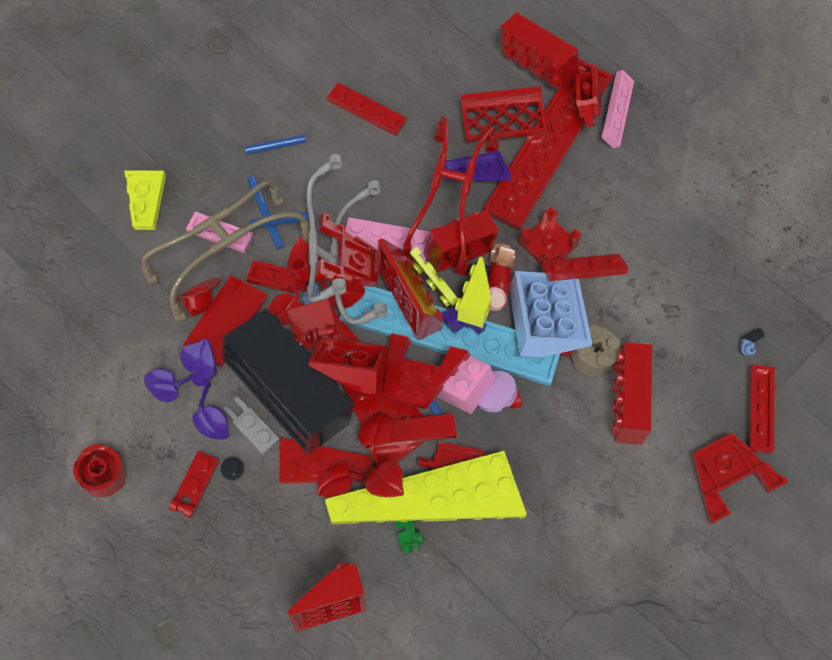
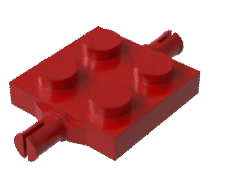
[418,442,484,470]

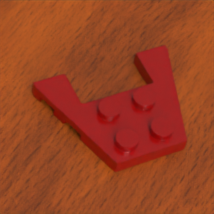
[316,212,378,287]
[383,333,471,409]
[692,433,788,525]

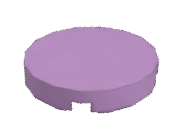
[478,371,518,412]

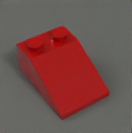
[309,337,387,394]

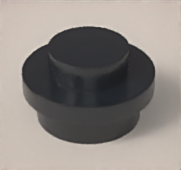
[221,457,244,481]

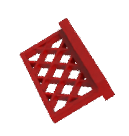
[460,86,548,143]

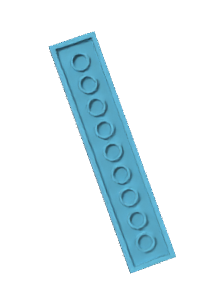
[339,286,560,386]

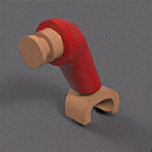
[488,243,516,311]

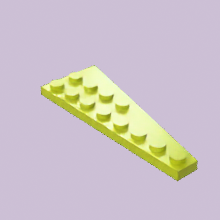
[325,451,527,524]

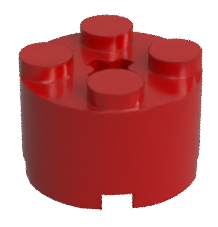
[73,444,127,497]

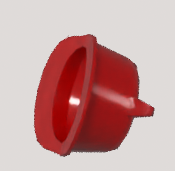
[176,278,221,316]

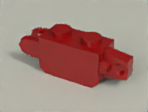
[576,63,601,127]

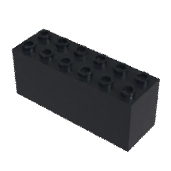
[222,309,354,455]

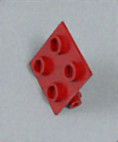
[287,298,339,350]

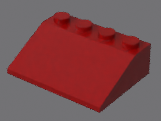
[378,238,444,341]
[288,562,366,632]

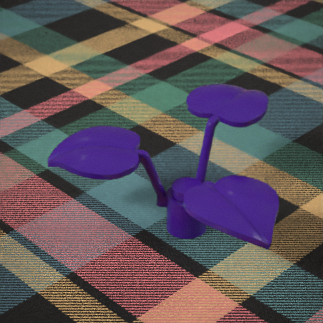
[144,338,230,440]

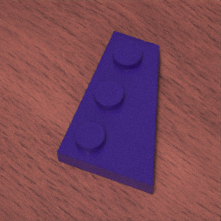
[444,151,511,181]

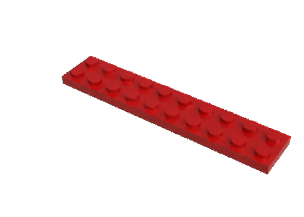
[483,58,613,231]

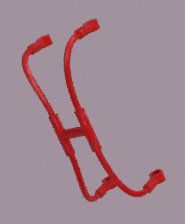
[402,116,499,275]

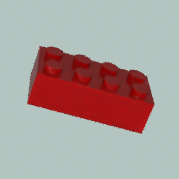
[500,12,578,91]
[611,342,652,445]

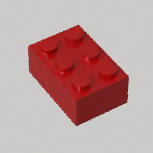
[423,210,499,273]

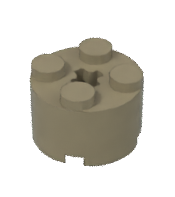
[571,325,620,377]

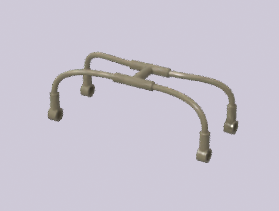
[141,180,310,324]

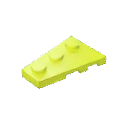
[124,170,167,230]
[410,247,458,307]

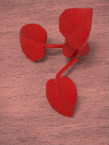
[268,237,366,325]
[317,413,404,499]

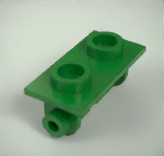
[394,520,424,554]

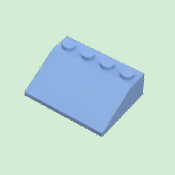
[509,271,592,357]

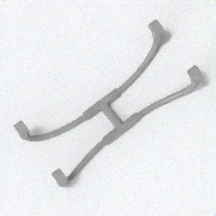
[307,154,387,325]

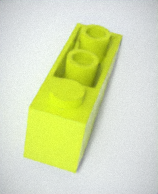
[455,257,491,328]

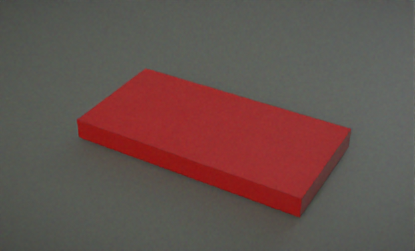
[183,275,268,368]

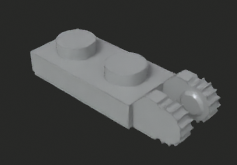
[222,396,280,456]

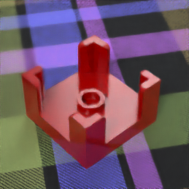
[519,207,582,266]

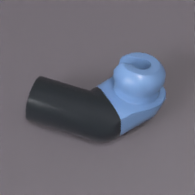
[740,328,765,356]

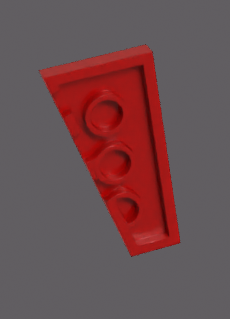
[279,438,372,484]

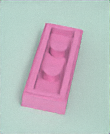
[186,211,254,253]

